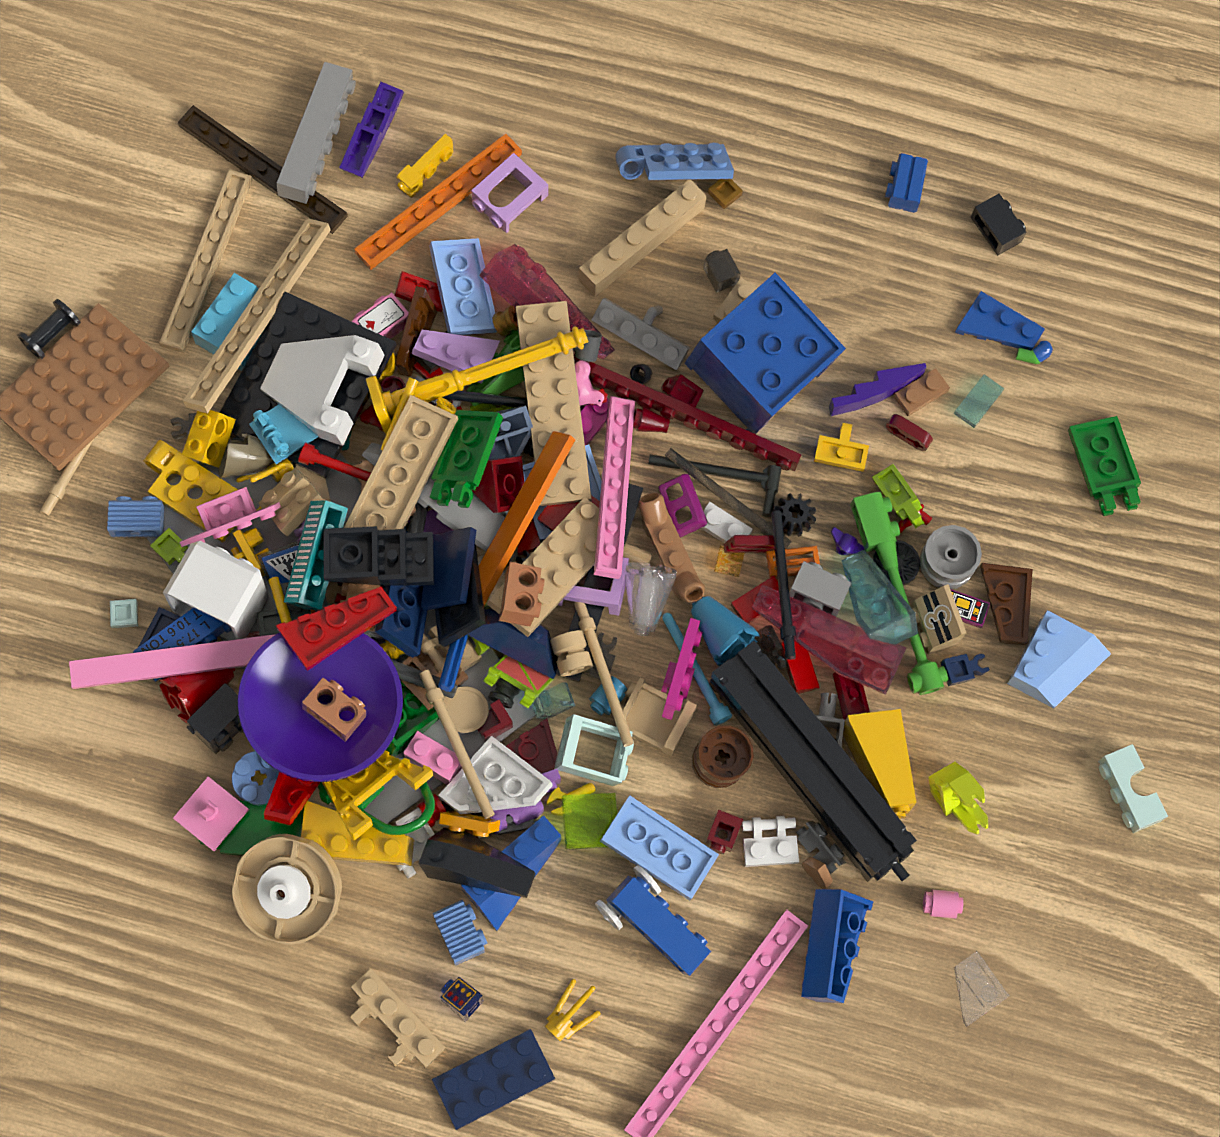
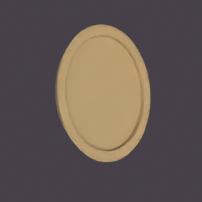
[443,686,489,733]

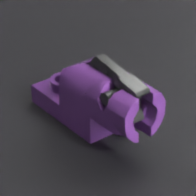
[490,768,561,835]

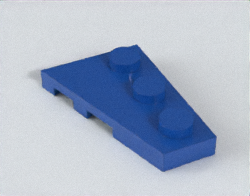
[955,291,1045,350]

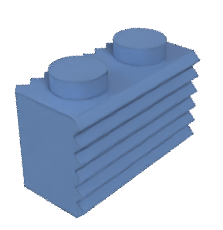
[107,496,165,537]
[433,900,488,966]

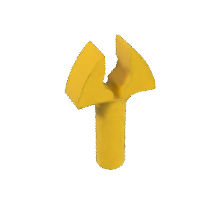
[547,782,595,816]

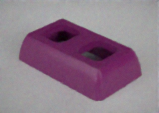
[658,474,707,538]

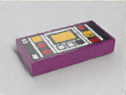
[941,586,990,628]

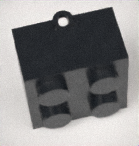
[186,683,244,754]

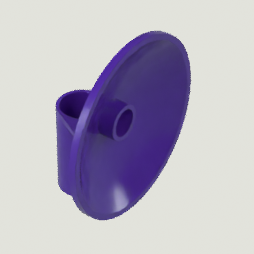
[238,633,403,782]

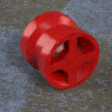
[417,794,447,827]

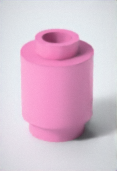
[923,889,963,919]

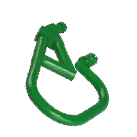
[318,781,435,835]

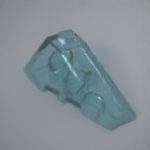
[842,550,918,645]

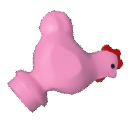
[575,360,608,406]

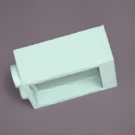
[554,714,634,786]

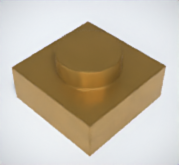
[708,179,743,209]

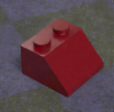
[472,456,524,513]

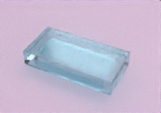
[954,374,1004,428]

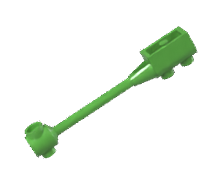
[850,492,948,695]

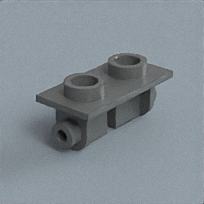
[796,821,846,874]

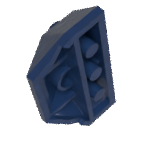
[467,605,558,679]

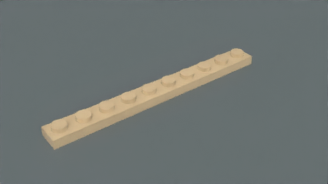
[183,218,330,414]

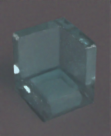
[532,682,575,718]

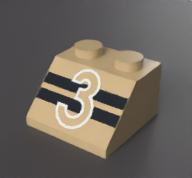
[911,584,967,654]

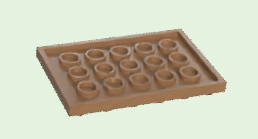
[0,303,170,471]

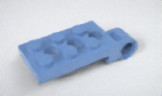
[615,143,734,180]

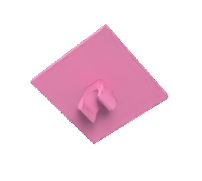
[173,777,249,851]

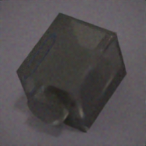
[703,249,741,293]

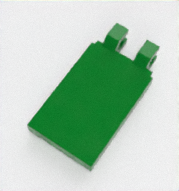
[430,410,503,508]
[1068,416,1141,516]
[199,800,304,856]

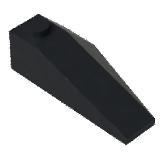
[419,828,536,898]

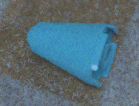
[691,596,759,666]

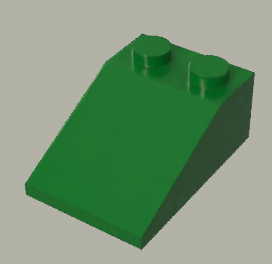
[386,680,439,757]

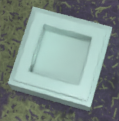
[110,599,138,628]

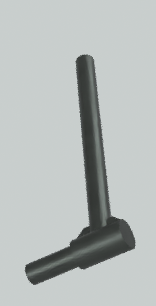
[648,454,781,517]

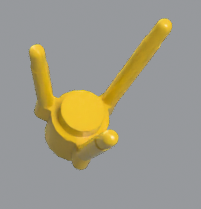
[236,458,294,511]
[544,979,600,1042]

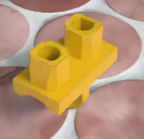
[231,527,272,577]

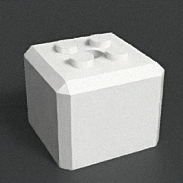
[163,541,269,640]

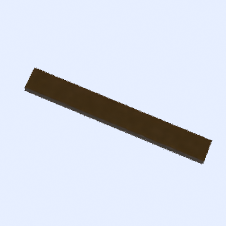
[178,105,348,234]

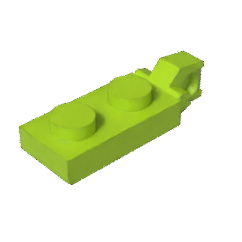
[872,464,924,529]

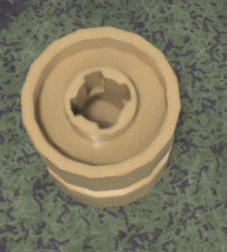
[550,630,593,677]

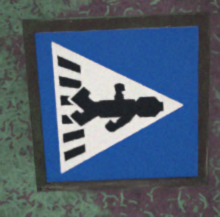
[257,540,300,586]

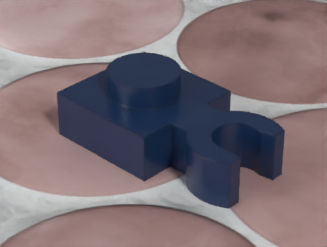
[940,654,990,686]

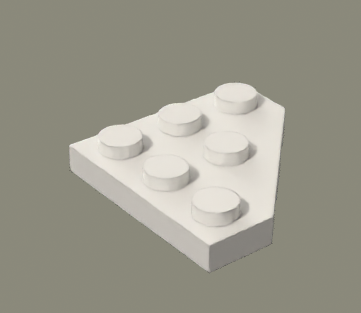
[439,736,553,814]

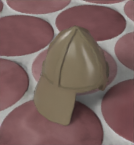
[218,433,273,479]

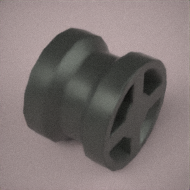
[488,678,521,709]

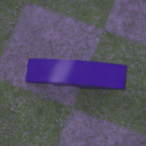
[339,81,404,178]
[829,363,927,416]

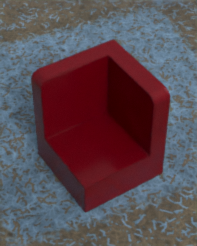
[477,700,513,742]

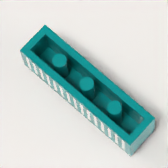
[284,500,348,610]

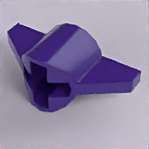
[831,527,866,555]

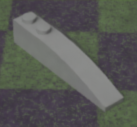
[362,443,509,551]

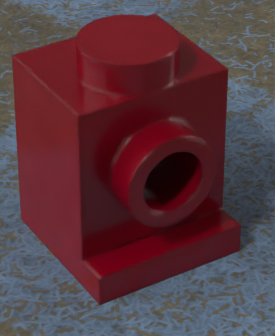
[706,809,743,855]

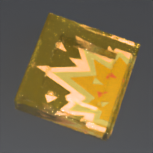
[714,545,745,577]

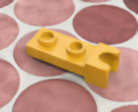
[396,134,453,198]

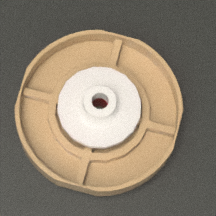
[232,834,342,945]

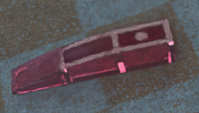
[479,244,615,360]
[752,585,906,695]

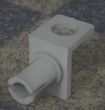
[815,692,845,746]

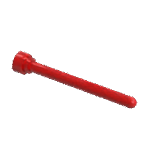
[298,442,372,482]

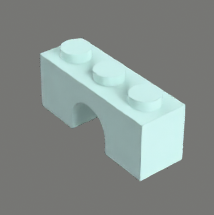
[1098,744,1168,833]

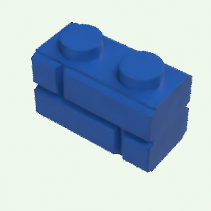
[885,153,928,213]

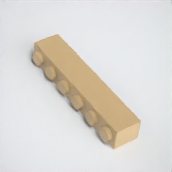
[578,179,706,297]

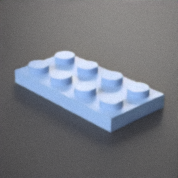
[429,238,497,335]
[600,795,719,901]

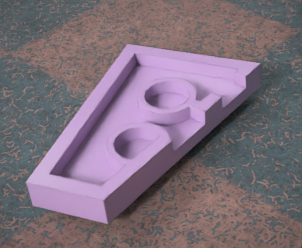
[412,330,500,384]

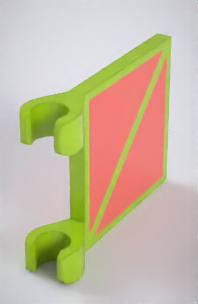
[483,655,555,708]

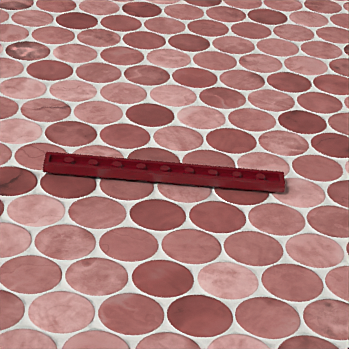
[573,354,802,472]

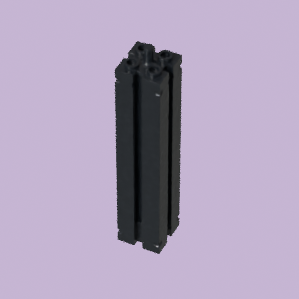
[709,641,917,882]

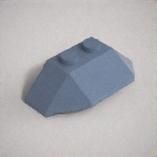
[489,405,533,459]

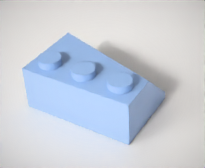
[1007,610,1111,709]

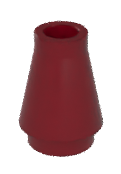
[633,407,670,433]

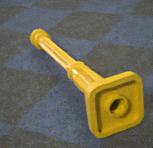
[366,326,588,435]

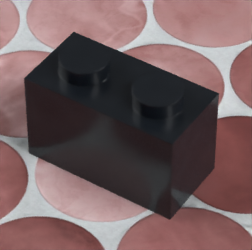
[971,193,1027,256]

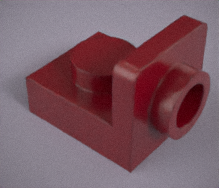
[661,374,704,407]

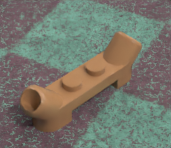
[638,493,705,604]

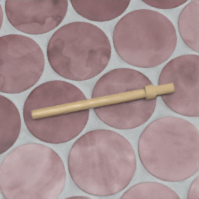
[39,438,95,517]
[574,602,634,747]
[419,670,495,819]

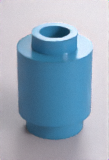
[589,676,627,716]

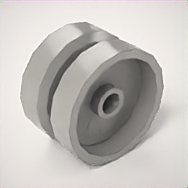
[920,525,982,589]

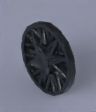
[872,540,920,586]

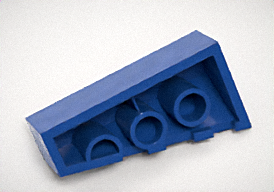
[461,816,561,931]
[801,889,873,1003]

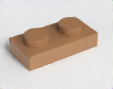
[894,368,950,416]

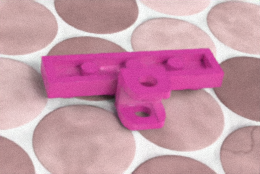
[661,618,703,720]

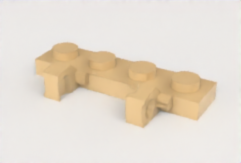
[350,968,446,1068]

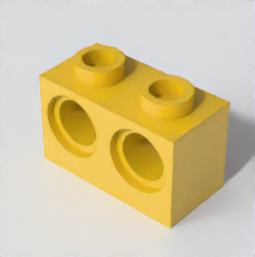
[182,410,236,468]

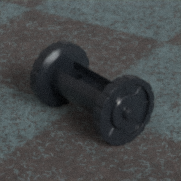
[17,299,81,360]

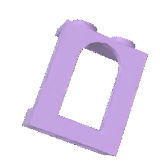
[471,153,548,233]
[558,557,629,616]

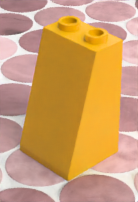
[843,709,917,819]

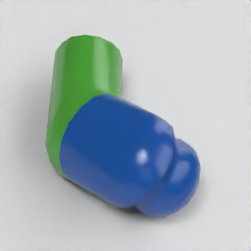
[1016,341,1053,364]

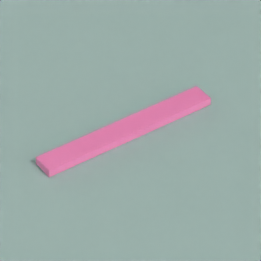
[594,396,635,579]
[69,634,276,689]

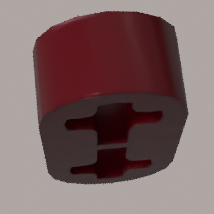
[886,414,933,451]

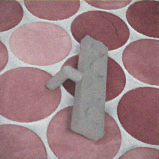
[592,298,690,370]

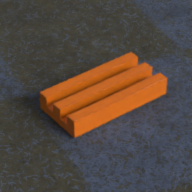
[766,546,820,578]

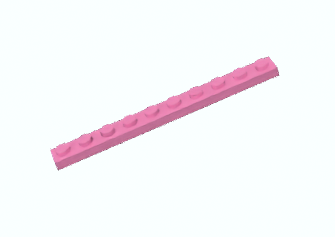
[624,910,808,1137]

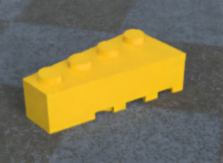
[301,801,415,866]

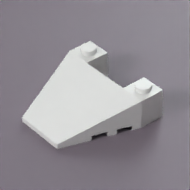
[260,335,385,446]

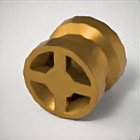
[492,306,518,336]

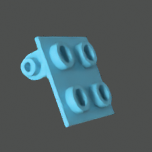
[249,404,318,464]

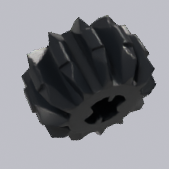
[773,493,816,537]

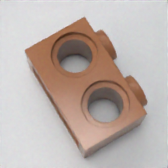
[499,562,545,627]
[302,678,366,742]

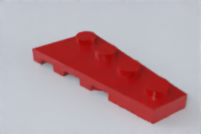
[276,587,397,671]
[264,772,320,825]

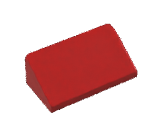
[779,639,820,694]

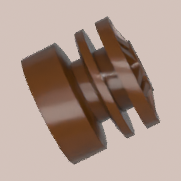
[692,725,754,788]

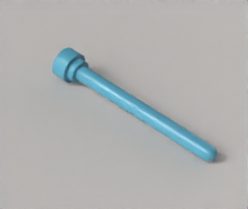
[662,612,733,726]

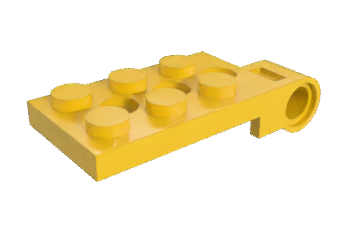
[143,440,253,543]

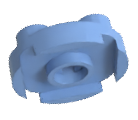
[232,751,279,805]

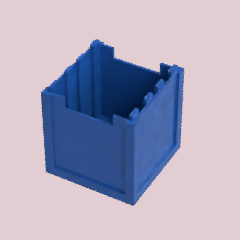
[684,272,846,434]

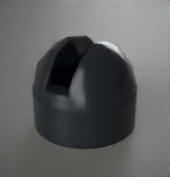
[630,364,653,384]

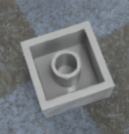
[790,561,851,624]

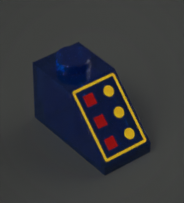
[440,977,484,1022]

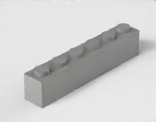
[277,62,356,204]

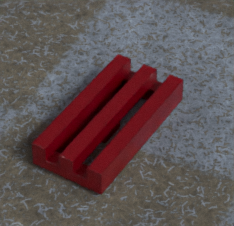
[723,535,775,553]

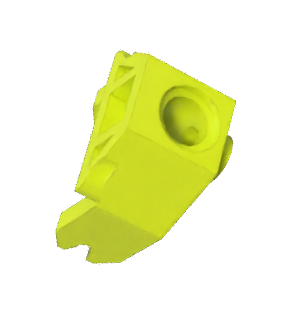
[928,762,988,834]

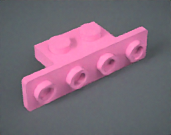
[180,487,281,547]

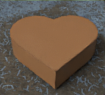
[802,857,833,889]

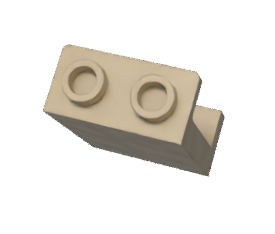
[616,677,697,757]

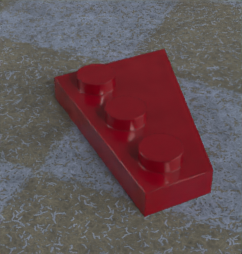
[506,718,558,774]

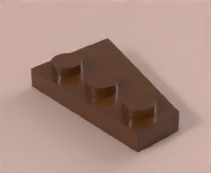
[395,286,437,377]
[980,563,1033,646]

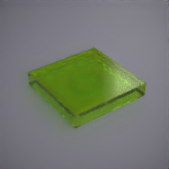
[562,793,617,850]

